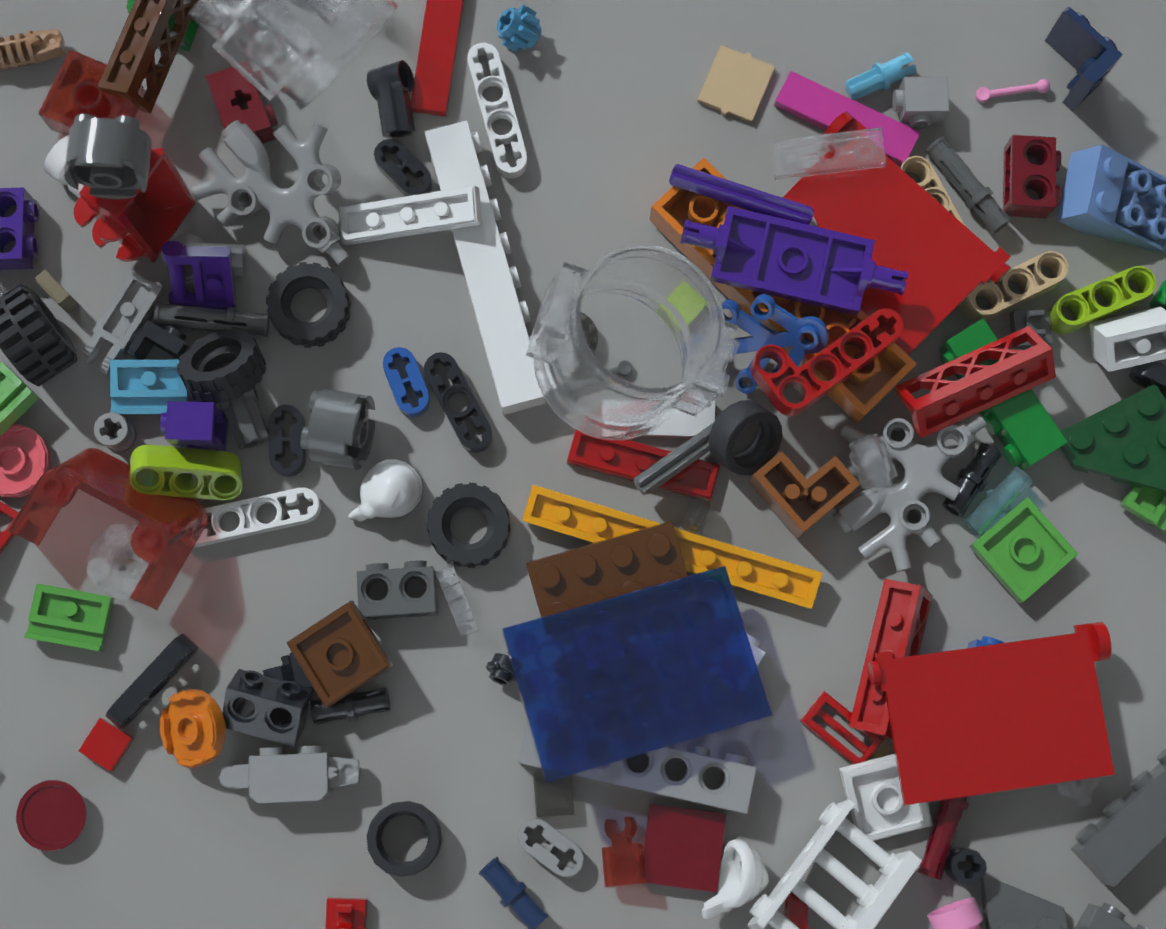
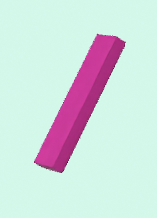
[774,71,921,166]

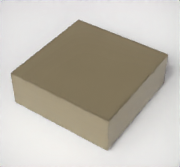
[35,269,80,313]

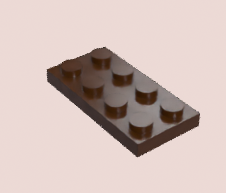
[526,521,693,636]

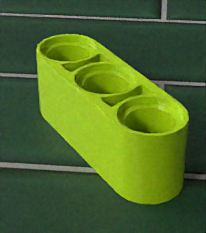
[1050,266,1156,335]
[130,444,243,501]

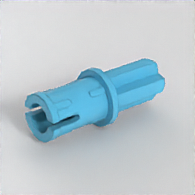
[845,52,916,100]

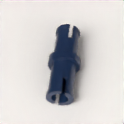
[478,857,549,929]

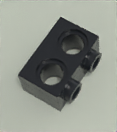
[222,669,312,747]

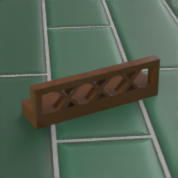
[98,0,199,114]

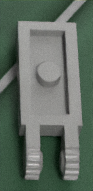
[80,270,166,376]

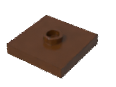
[286,601,394,708]

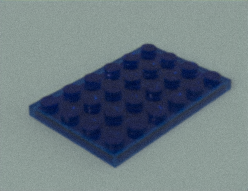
[502,566,772,783]

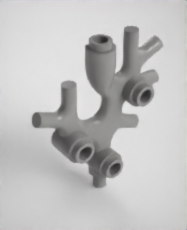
[191,120,349,265]
[832,413,987,572]

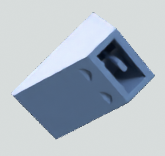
[1056,144,1166,253]

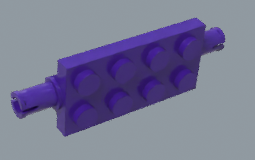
[680,206,908,315]

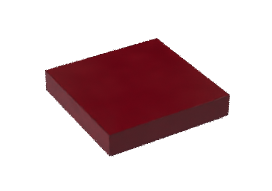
[640,803,726,892]

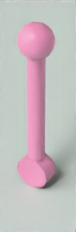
[975,79,1050,103]

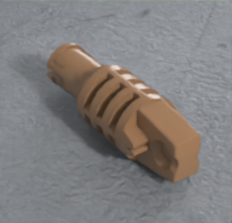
[0,29,65,70]

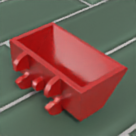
[74,147,196,263]

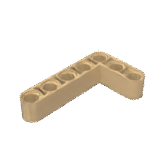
[900,156,1069,323]

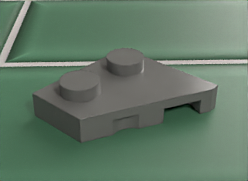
[980,876,1067,929]

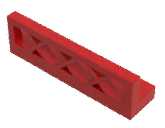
[895,326,1056,439]
[849,579,933,741]

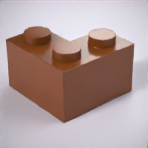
[749,451,860,539]

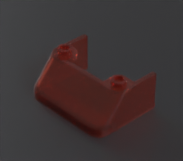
[8,448,208,610]

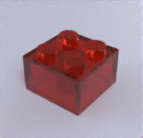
[38,50,146,136]

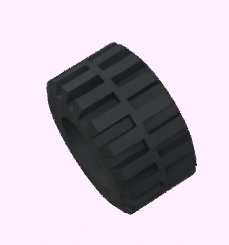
[0,283,78,387]

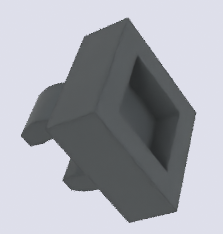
[1010,309,1053,349]

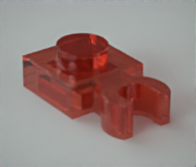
[602,816,647,888]

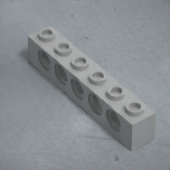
[518,712,756,814]

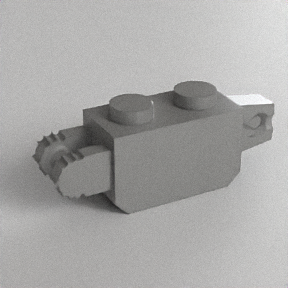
[218,745,360,803]

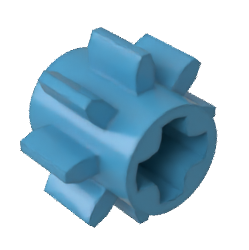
[497,4,542,52]

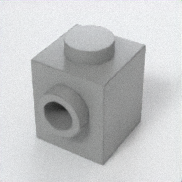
[892,77,949,129]

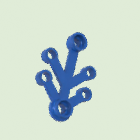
[690,294,829,394]

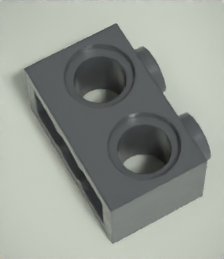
[357,561,438,620]

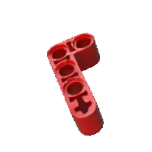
[750,308,904,416]

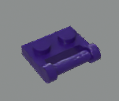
[161,241,237,310]

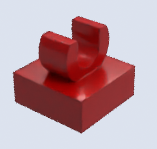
[325,897,368,929]

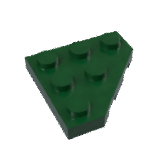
[1060,383,1166,495]

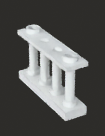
[747,799,922,929]

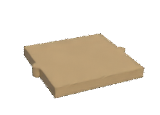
[697,45,775,123]

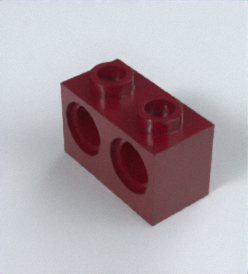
[1003,135,1061,219]

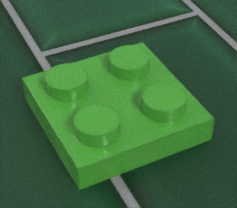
[969,497,1078,604]

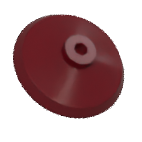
[16,780,86,851]

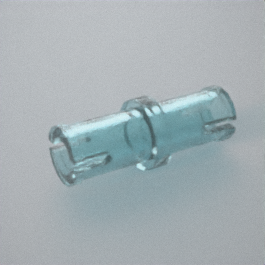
[963,467,1033,536]

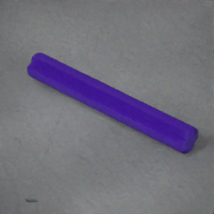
[669,164,814,225]

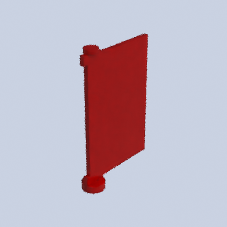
[782,111,1011,356]
[868,622,1115,805]

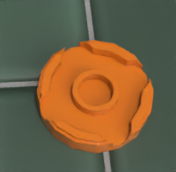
[160,689,226,768]

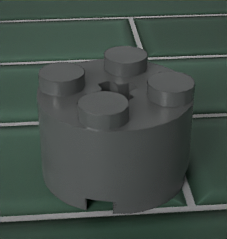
[64,114,152,199]
[300,389,375,470]

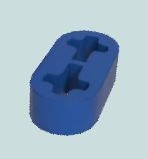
[382,347,430,417]

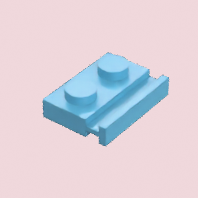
[110,360,188,414]

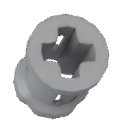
[94,412,137,452]

